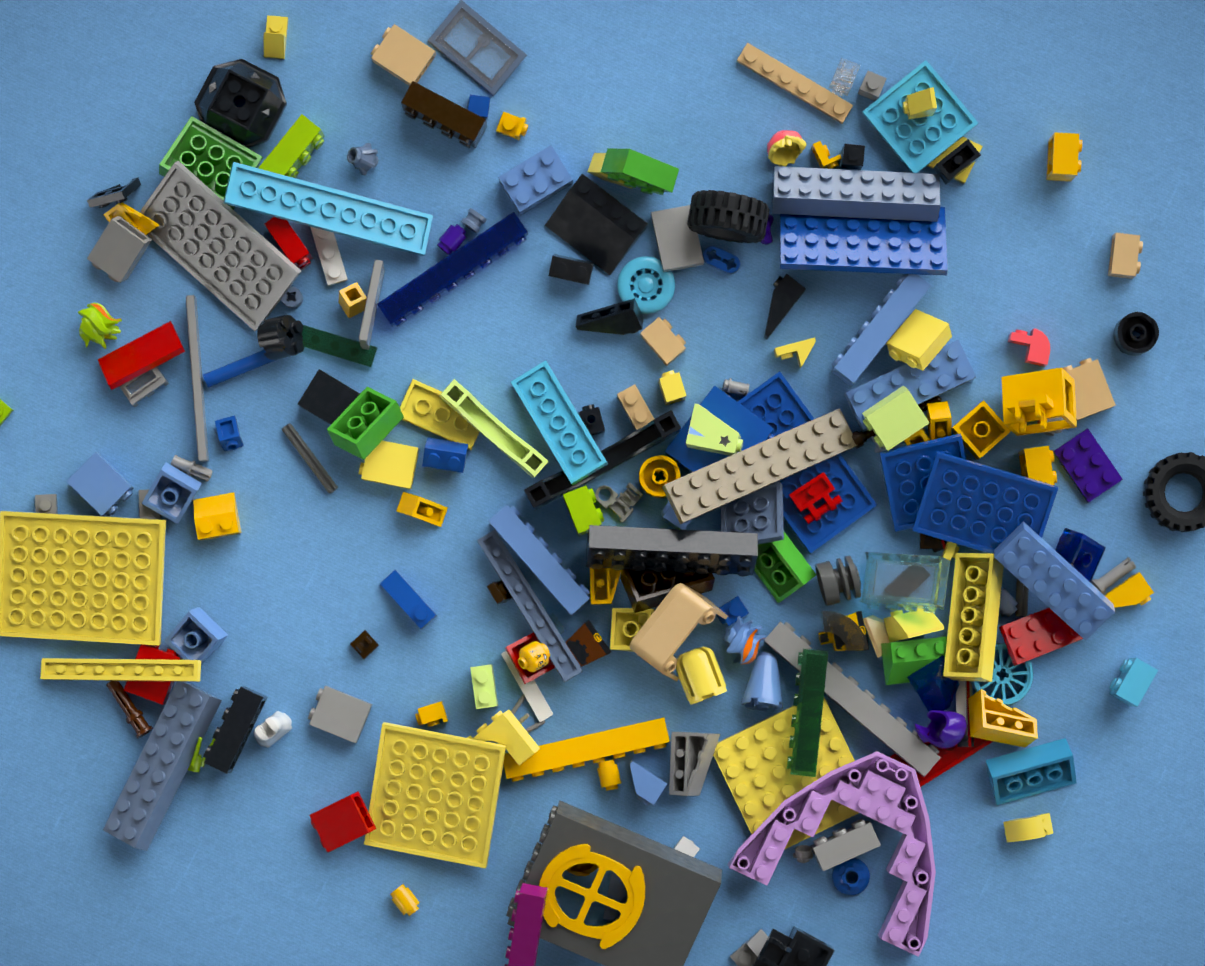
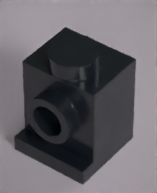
[579,404,605,436]

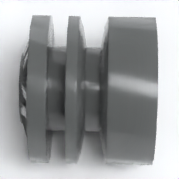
[815,555,861,606]

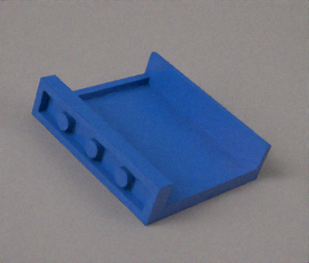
[665,385,776,472]

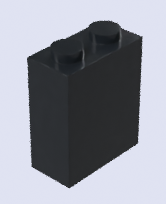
[298,369,360,425]

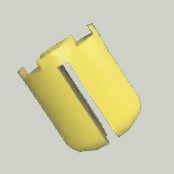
[675,646,727,705]

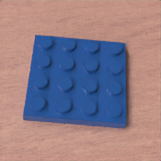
[879,434,966,532]

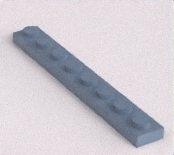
[477,530,583,683]

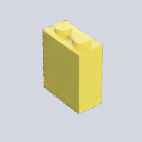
[886,309,952,371]
[359,441,419,489]

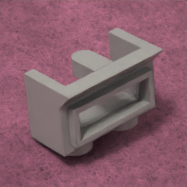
[119,367,169,407]

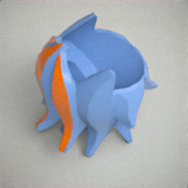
[723,616,766,664]

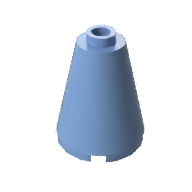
[741,652,783,711]

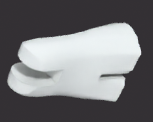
[254,711,292,748]

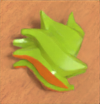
[78,303,122,349]

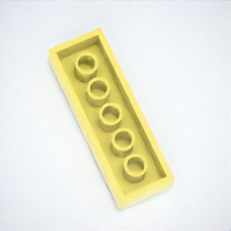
[943,553,1004,682]

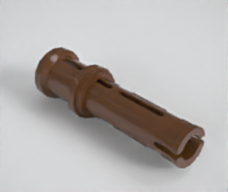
[106,681,153,739]

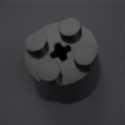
[1113,312,1159,356]
[257,315,304,360]

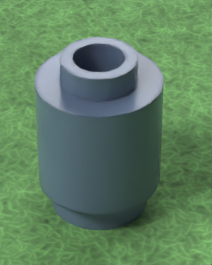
[999,587,1018,617]

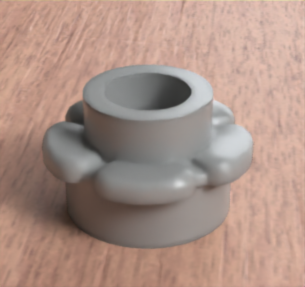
[793,845,813,863]

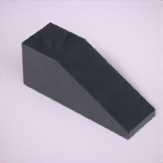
[764,274,806,339]
[576,298,644,335]

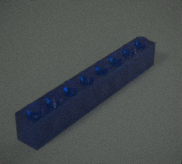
[377,212,528,327]

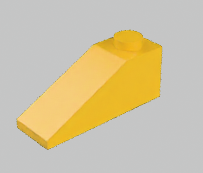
[1104,572,1154,608]

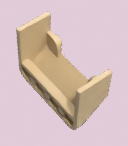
[630,583,728,681]

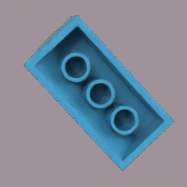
[985,738,1077,805]

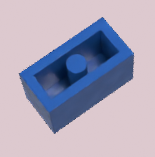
[422,437,469,473]

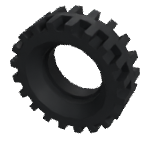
[1143,452,1205,532]

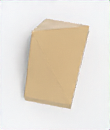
[863,615,889,658]

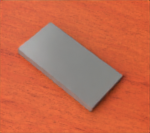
[359,260,385,350]

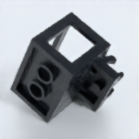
[753,926,835,966]

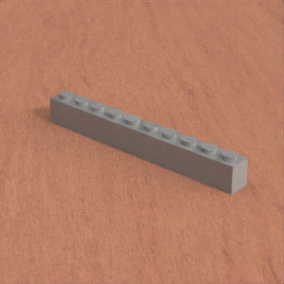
[764,622,941,777]

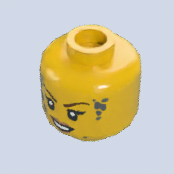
[518,641,550,672]

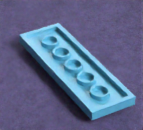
[511,360,608,485]

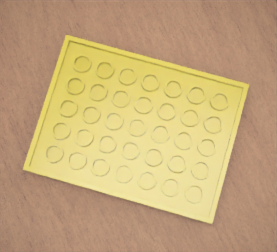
[0,511,166,645]

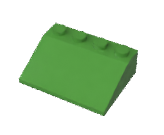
[159,116,263,210]

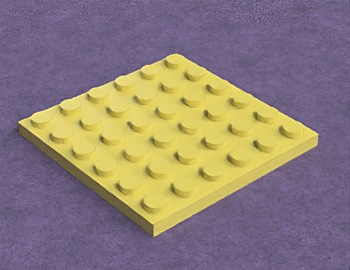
[713,692,859,850]
[364,722,506,869]

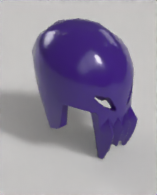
[914,710,967,748]

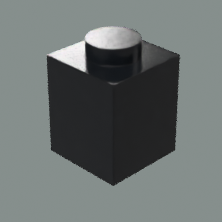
[841,144,865,170]

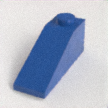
[380,570,437,629]

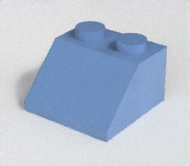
[141,463,202,524]
[165,607,228,663]
[629,760,667,806]

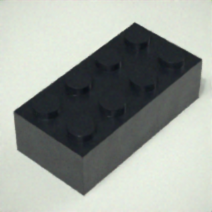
[203,686,268,774]

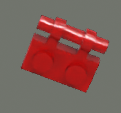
[789,472,843,524]

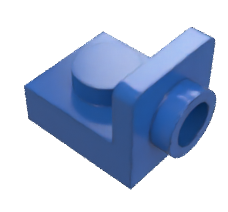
[215,415,244,451]
[716,596,749,626]

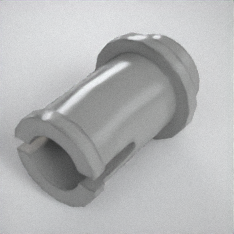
[722,378,749,396]

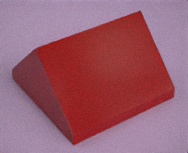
[505,632,555,684]

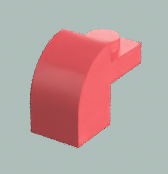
[1008,328,1050,367]

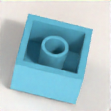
[1109,658,1158,707]

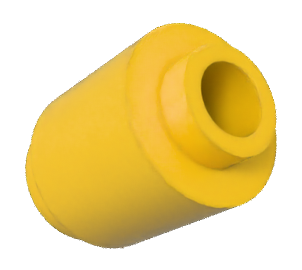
[597,759,621,791]
[390,884,420,916]

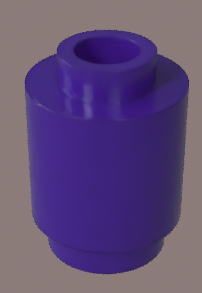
[437,224,467,256]

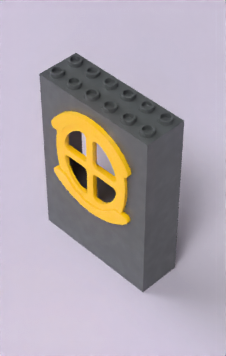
[506,800,722,966]

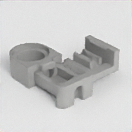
[595,482,643,522]

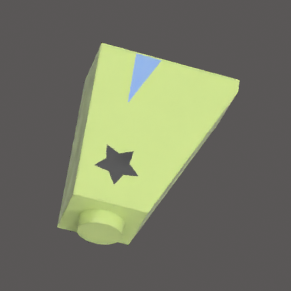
[686,403,743,456]

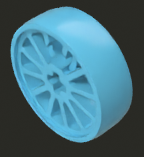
[971,643,1033,706]

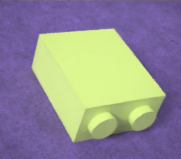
[862,386,929,451]
[470,664,498,709]

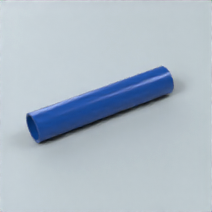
[203,349,276,388]

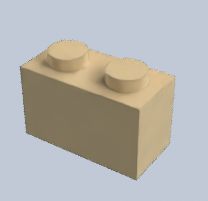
[1108,233,1143,279]
[640,317,686,366]
[617,384,654,431]

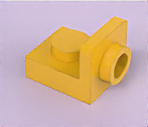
[496,112,529,140]
[811,141,842,169]

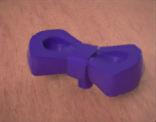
[761,214,774,245]

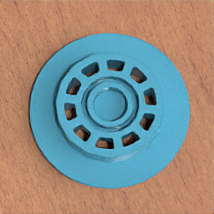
[617,256,675,314]

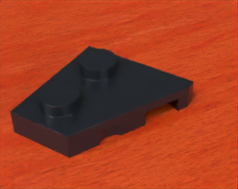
[87,177,141,208]

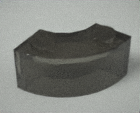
[821,611,868,651]

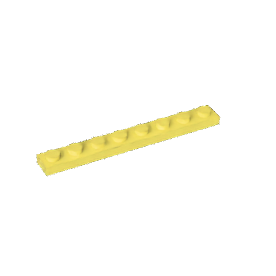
[40,658,201,682]

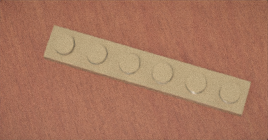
[737,43,853,124]

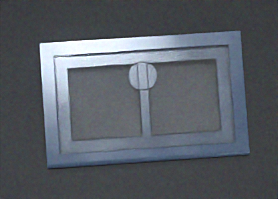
[428,0,527,96]

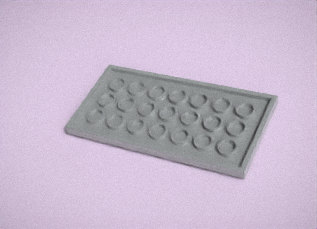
[140,161,302,331]

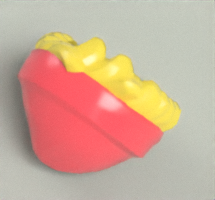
[767,130,806,167]

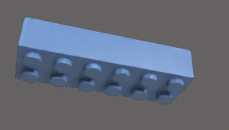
[831,274,931,387]
[844,340,976,431]
[488,505,590,616]
[994,521,1115,641]

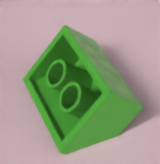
[754,532,817,603]
[881,636,947,685]

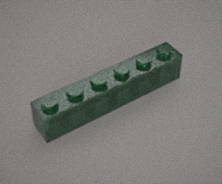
[787,648,829,777]

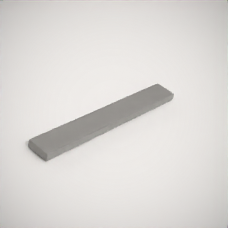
[186,295,209,462]

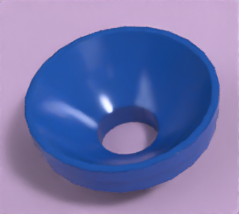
[832,858,870,895]

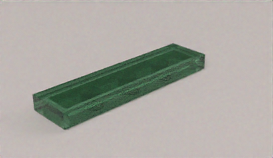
[302,325,378,368]

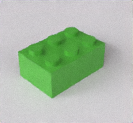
[601,148,679,195]
[327,387,404,460]

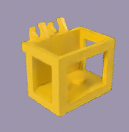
[1002,367,1077,436]

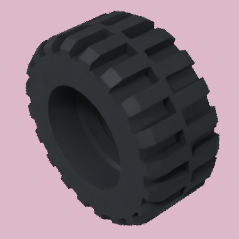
[687,190,769,243]

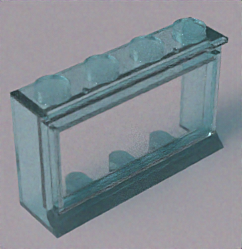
[860,552,950,613]

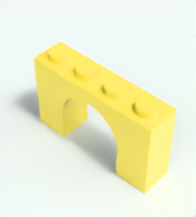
[467,710,540,765]

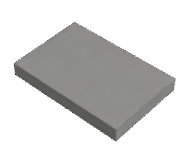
[651,205,704,272]

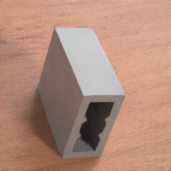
[87,216,152,283]
[308,686,373,743]

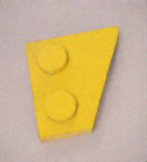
[103,202,159,235]

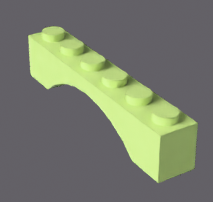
[439,379,549,478]

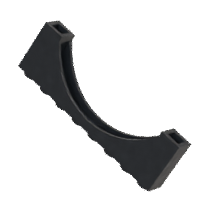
[524,410,681,511]

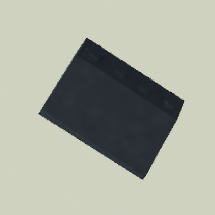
[545,174,648,275]

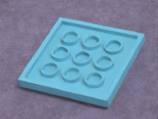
[862,60,978,173]

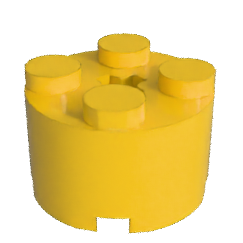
[639,455,681,498]

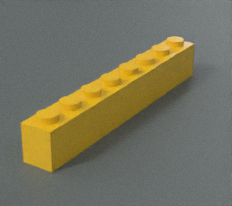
[503,717,670,782]

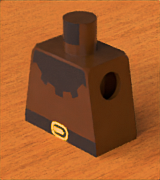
[565,620,611,667]

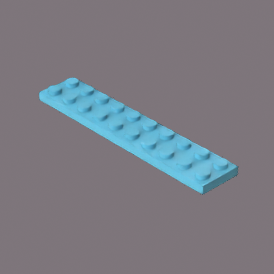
[223,162,433,256]

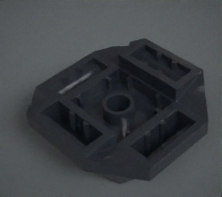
[194,59,287,148]

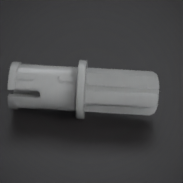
[171,455,213,481]

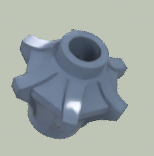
[347,143,378,175]

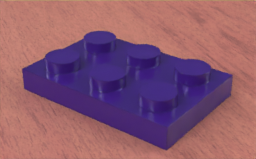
[1053,428,1123,503]

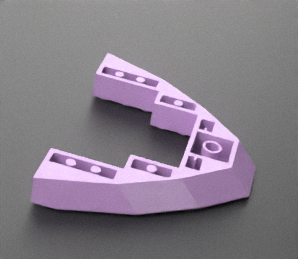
[727,751,936,957]

